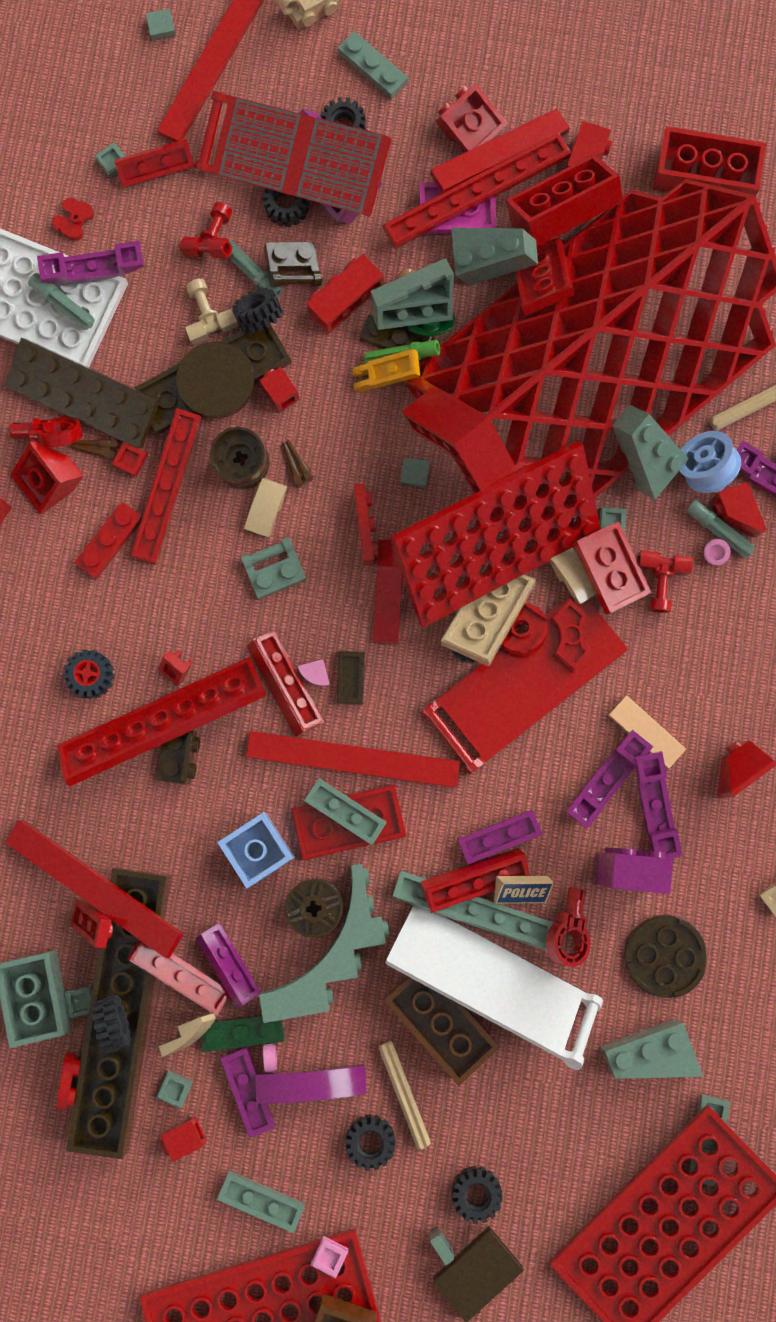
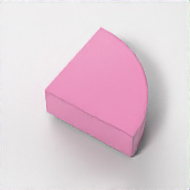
[298,659,330,686]

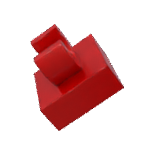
[158,650,193,686]

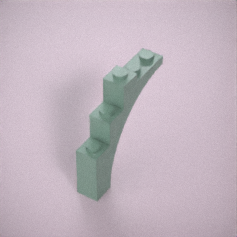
[259,864,389,1023]

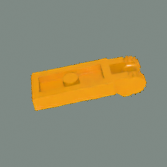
[352,349,420,392]

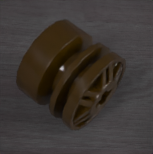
[210,426,270,490]
[285,878,344,938]

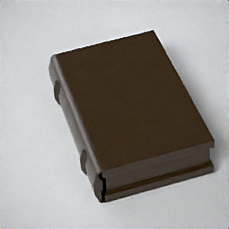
[433,1226,524,1322]

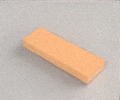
[608,695,686,769]

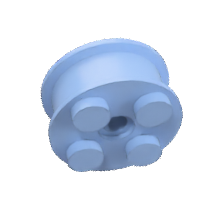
[679,431,741,493]

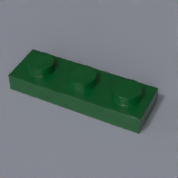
[201,1015,285,1052]

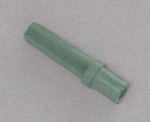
[229,240,283,298]
[28,273,95,330]
[686,499,755,558]

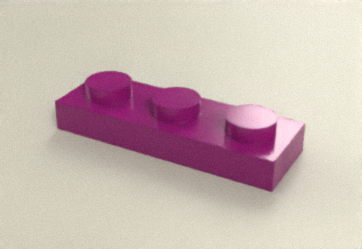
[457,810,543,864]
[195,923,261,1009]
[220,1047,276,1138]

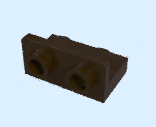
[157,730,201,785]

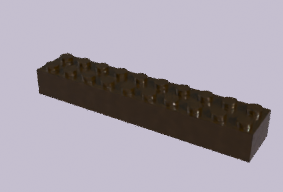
[66,868,172,1159]

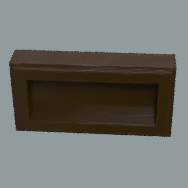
[337,651,365,705]

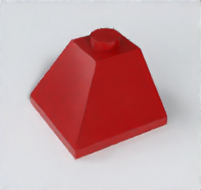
[10,441,83,514]
[717,740,776,799]

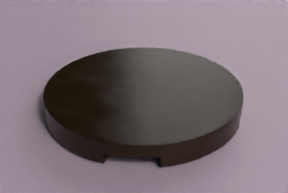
[176,341,255,419]
[625,915,707,998]

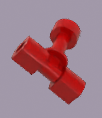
[180,202,233,259]
[637,550,693,613]

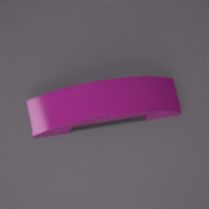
[37,241,144,284]
[737,440,776,497]
[566,730,654,829]
[635,751,683,859]
[255,1065,367,1104]

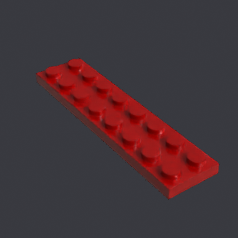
[57,657,267,787]

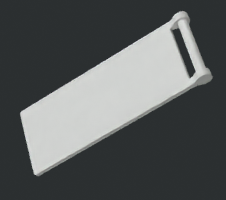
[385,906,603,1070]

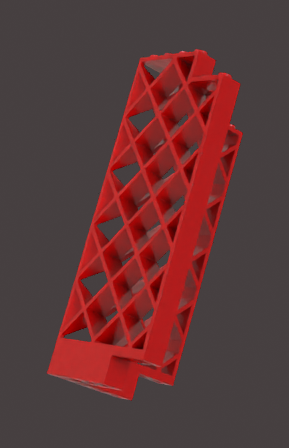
[402,179,776,538]

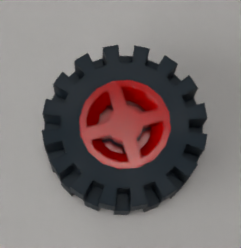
[63,649,115,699]

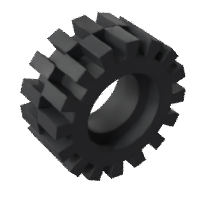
[321,97,366,130]
[263,188,309,227]
[232,288,283,333]
[92,995,130,1052]
[345,1114,395,1171]
[451,1166,503,1224]

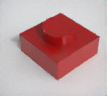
[112,442,148,478]

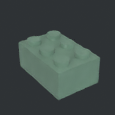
[0,950,72,1048]

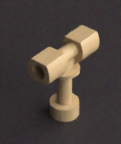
[185,279,239,345]

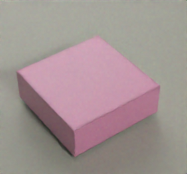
[311,1236,348,1278]

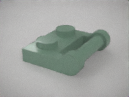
[241,536,306,600]

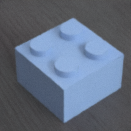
[217,812,295,889]

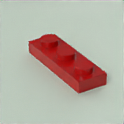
[114,139,195,187]
[354,483,379,566]
[74,501,142,580]
[70,899,113,948]

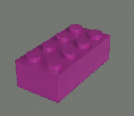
[595,847,673,894]

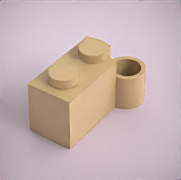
[275,0,340,30]

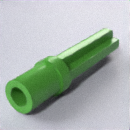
[364,340,440,364]

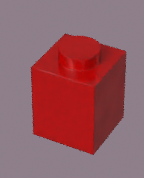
[259,367,300,413]
[160,1115,207,1162]

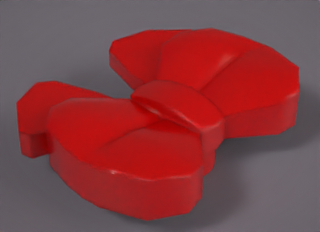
[53,197,94,240]

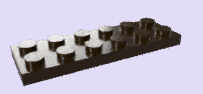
[134,325,292,435]
[4,337,161,448]

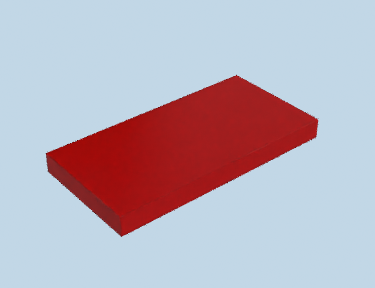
[515,237,575,316]
[291,784,407,861]

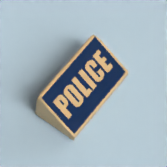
[494,876,553,904]

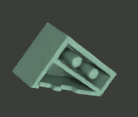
[451,227,538,286]
[371,258,454,330]
[612,405,688,500]
[600,1018,703,1079]

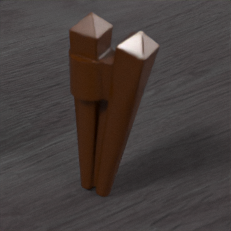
[71,439,120,459]
[282,440,314,487]

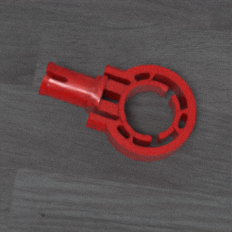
[9,417,83,447]
[546,887,591,967]

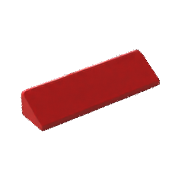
[372,539,403,645]
[247,631,324,737]
[420,848,530,913]

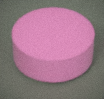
[704,539,731,565]
[263,1043,277,1073]

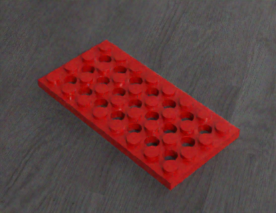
[391,441,601,628]
[549,1104,776,1322]
[139,1228,382,1322]

